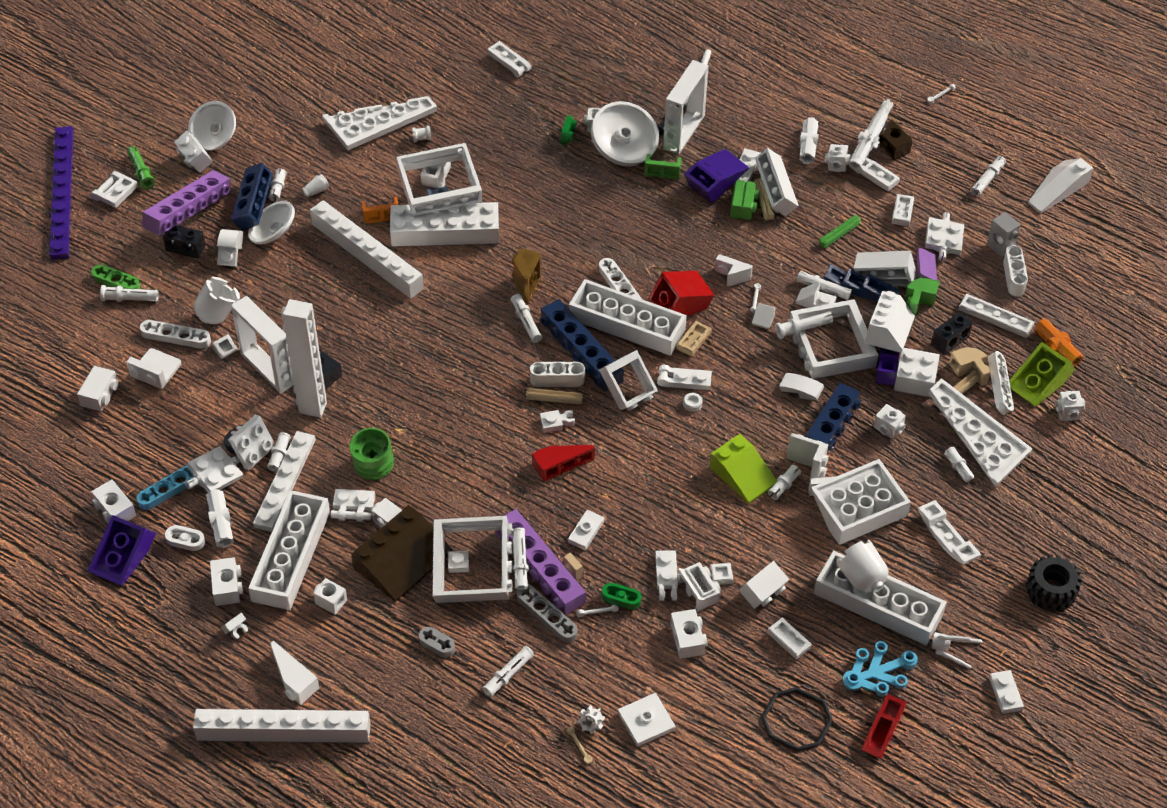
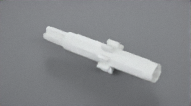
[849,99,893,170]

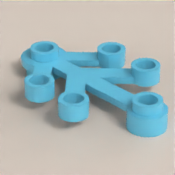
[842,641,918,697]

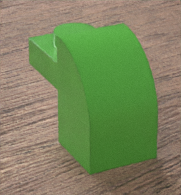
[905,278,940,316]

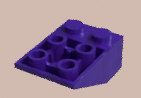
[684,149,750,204]

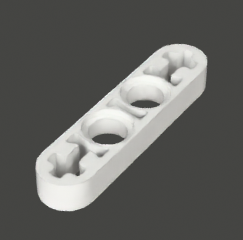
[599,258,641,299]
[140,320,211,349]
[988,351,1014,415]

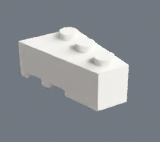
[854,251,917,288]

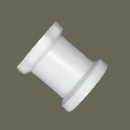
[412,125,431,143]

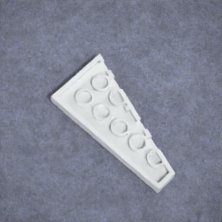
[322,96,437,150]
[928,378,1032,487]

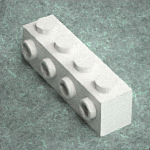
[755,148,798,217]

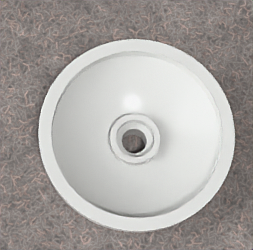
[188,101,236,151]
[248,201,295,244]

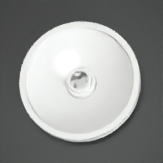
[591,101,659,166]

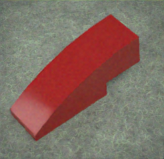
[861,694,907,759]

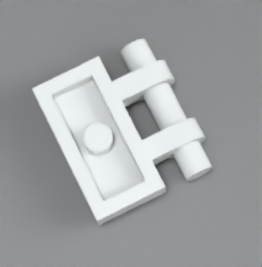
[331,489,375,522]

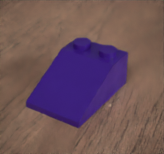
[87,515,156,586]

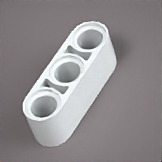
[1003,245,1028,297]
[530,362,585,387]

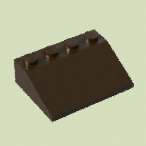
[351,505,453,602]

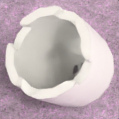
[194,277,240,324]
[836,540,888,592]

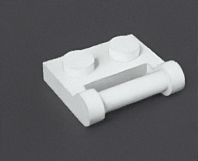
[91,171,138,208]

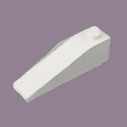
[1028,158,1094,214]

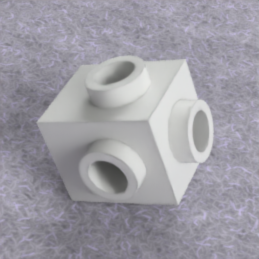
[825,144,851,172]
[1055,391,1085,421]
[873,404,906,439]

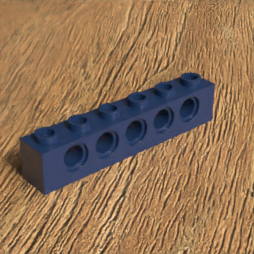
[540,299,624,392]

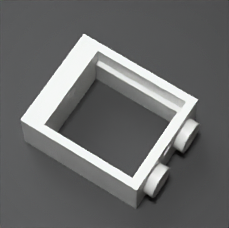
[599,350,658,411]

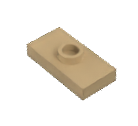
[676,321,712,356]

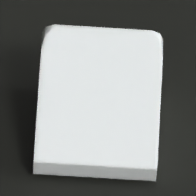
[752,303,775,329]
[211,334,238,359]

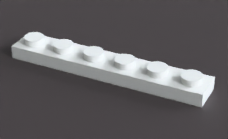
[253,431,316,532]

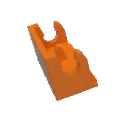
[362,197,399,224]

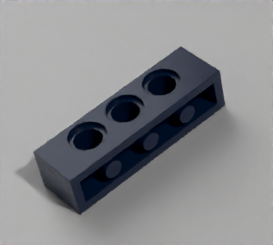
[231,162,273,231]
[806,383,861,452]

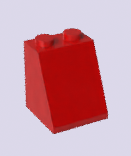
[648,271,715,317]

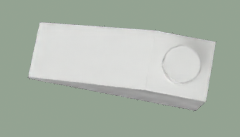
[270,641,319,705]

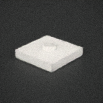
[618,693,676,747]

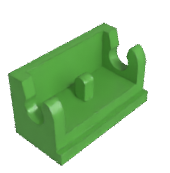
[644,154,682,179]

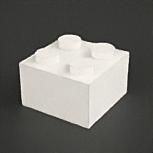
[894,348,940,397]

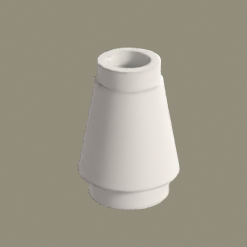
[302,174,329,198]

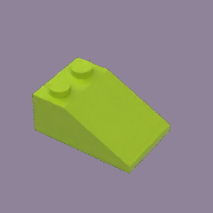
[1009,342,1075,407]
[710,434,777,504]

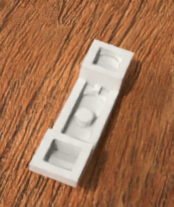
[918,500,981,565]

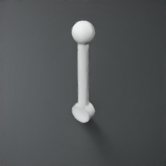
[927,84,955,104]
[750,283,761,313]
[576,605,619,617]

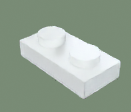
[989,670,1024,714]

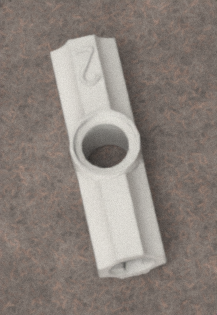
[799,117,818,164]
[206,489,234,548]

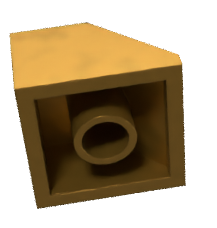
[512,248,541,304]

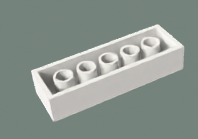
[390,202,499,246]
[569,279,687,356]
[248,490,330,610]
[814,551,947,646]

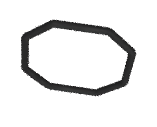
[762,688,833,751]

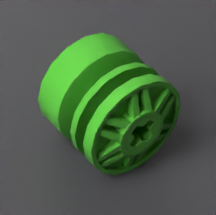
[349,428,394,480]

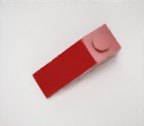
[532,445,595,482]

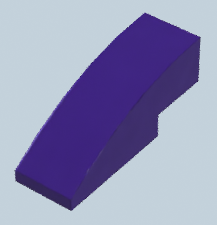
[876,347,899,386]

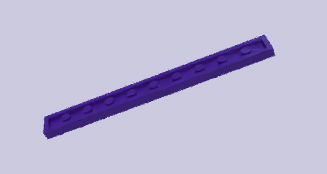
[49,126,74,260]

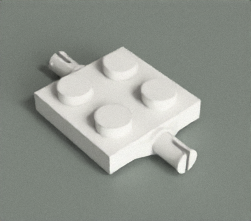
[925,212,964,262]
[185,446,243,493]

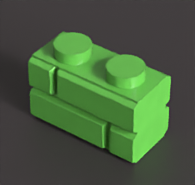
[730,180,759,220]

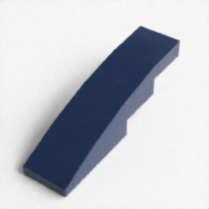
[823,264,900,302]

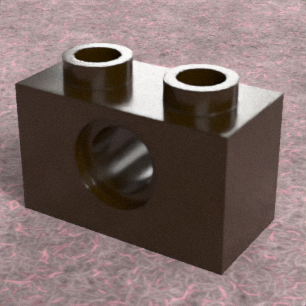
[878,120,913,160]

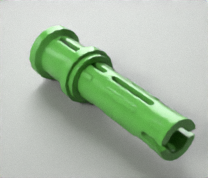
[127,146,156,189]

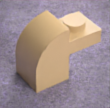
[949,347,990,386]

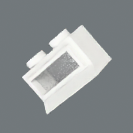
[678,562,721,612]

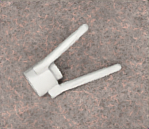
[932,632,982,669]

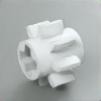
[577,705,605,734]

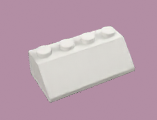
[865,291,915,353]

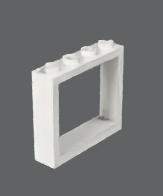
[663,60,709,155]
[396,143,482,216]
[231,296,294,394]
[787,299,878,379]
[433,516,513,603]

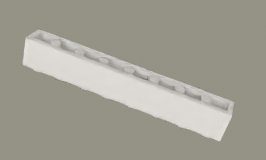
[310,200,424,299]
[281,299,327,418]
[193,709,370,743]

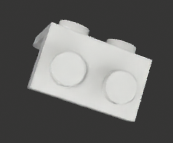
[126,348,181,389]
[787,433,829,479]

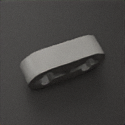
[419,627,455,658]

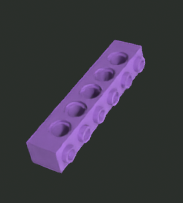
[142,170,230,236]
[495,509,586,615]

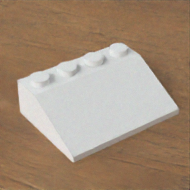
[811,459,911,545]

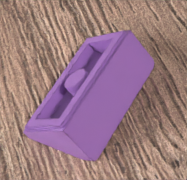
[917,248,937,280]

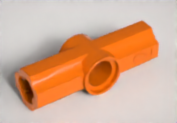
[1034,318,1083,367]

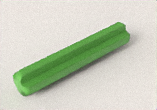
[818,215,861,248]

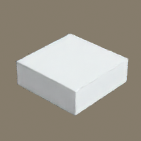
[710,563,733,585]

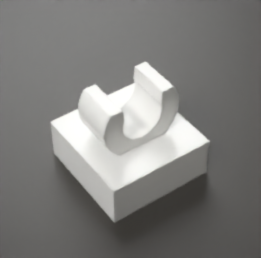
[221,613,248,639]

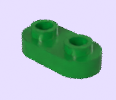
[560,115,577,145]
[601,583,642,610]

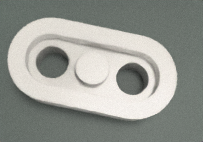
[165,525,205,551]

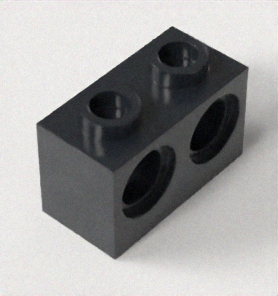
[162,225,206,259]
[931,312,973,356]

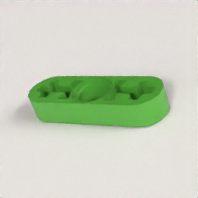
[91,265,141,289]

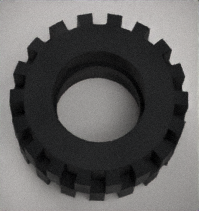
[1026,555,1082,611]

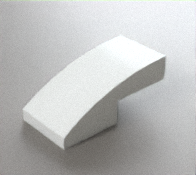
[779,373,824,400]

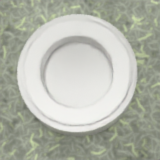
[683,393,702,412]

